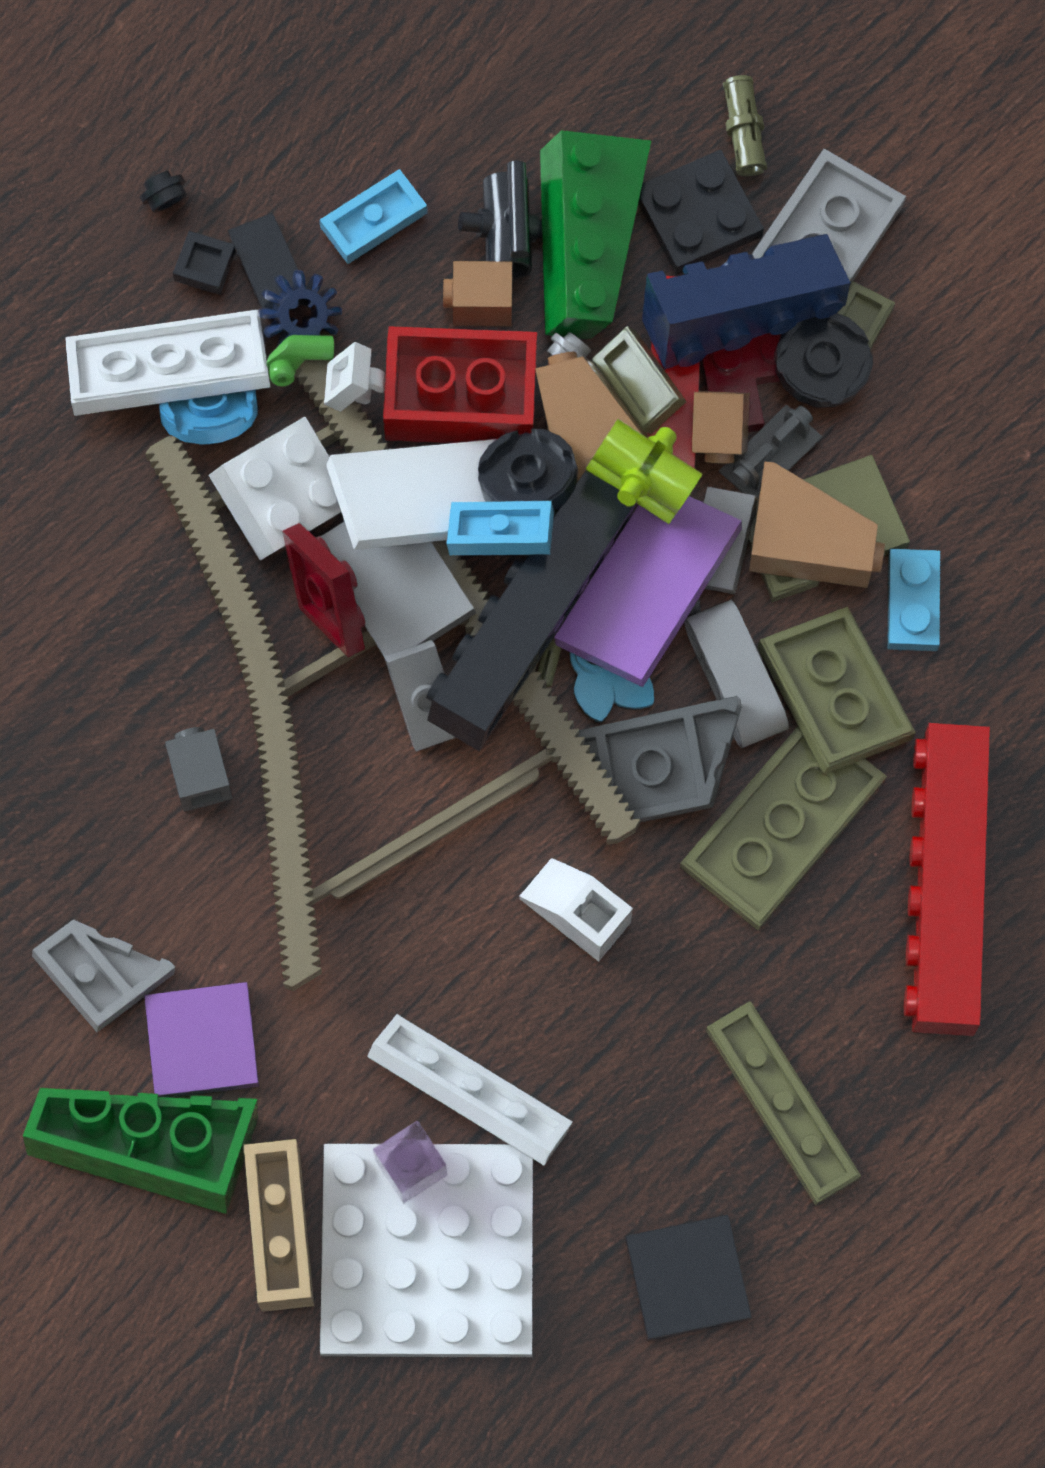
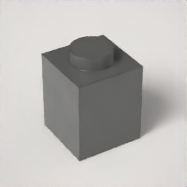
[165,727,233,812]

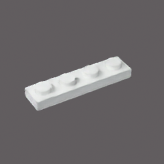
[367,1014,572,1165]

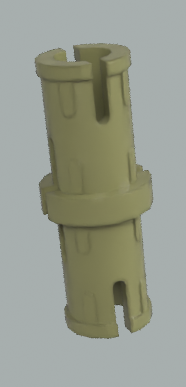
[723,75,767,176]

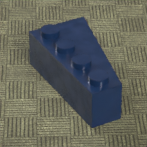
[642,234,851,370]

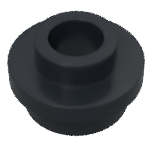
[139,171,187,213]

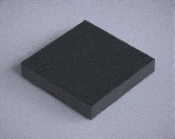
[625,1215,751,1341]

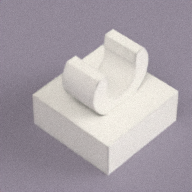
[324,342,385,412]

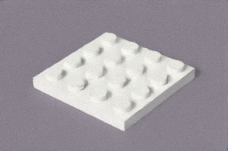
[320,1144,533,1357]

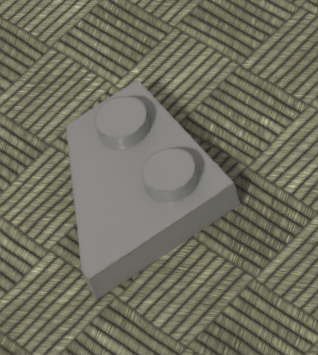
[32,920,175,1032]

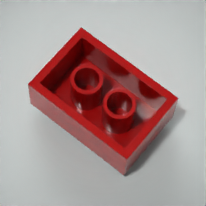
[383,326,537,443]

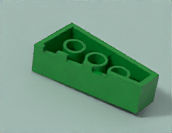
[540,130,651,339]
[23,1088,258,1214]

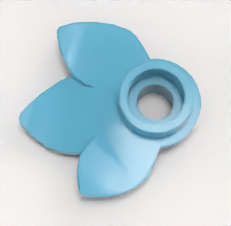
[570,652,654,722]

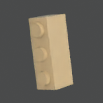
[244,1139,314,1312]

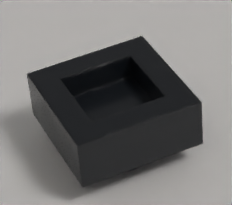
[173,231,236,295]

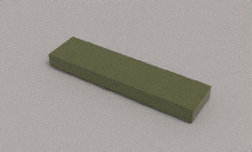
[706,1001,861,1205]

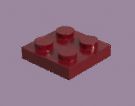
[282,523,366,658]

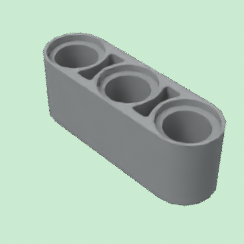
[684,600,789,749]

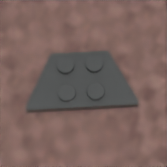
[578,696,742,823]

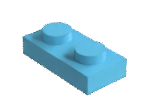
[320,169,427,264]
[447,501,554,555]
[887,549,940,651]

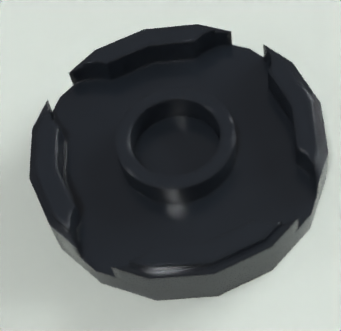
[774,313,873,408]
[478,429,578,510]

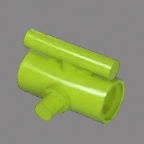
[585,419,702,524]

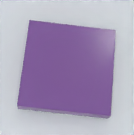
[144,982,259,1098]

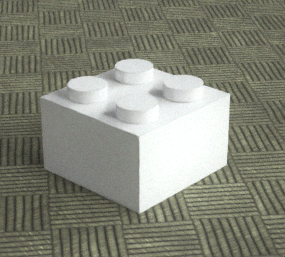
[209,417,341,560]

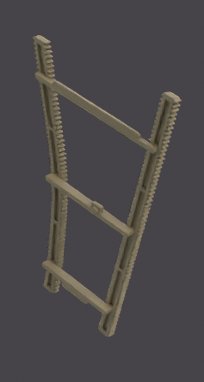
[145,360,640,991]

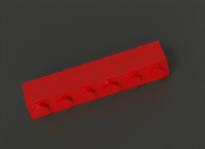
[904,723,990,1036]

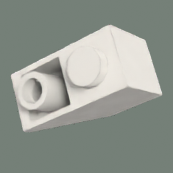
[519,858,633,962]

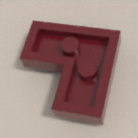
[700,333,781,433]

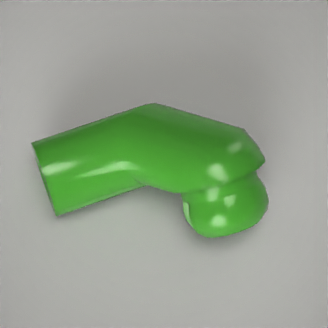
[266,335,334,386]

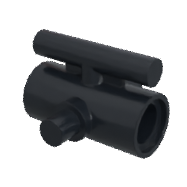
[458,161,543,279]

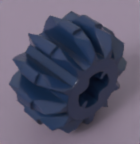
[258,270,342,347]

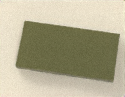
[680,727,887,931]

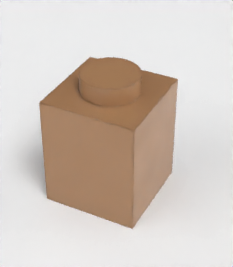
[443,261,512,326]
[692,391,750,463]

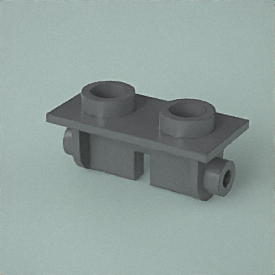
[719,405,822,501]

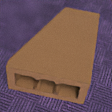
[535,352,649,482]
[749,461,885,588]

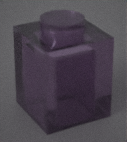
[373,1120,447,1204]

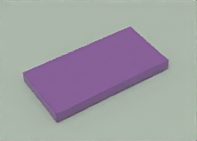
[554,496,742,687]

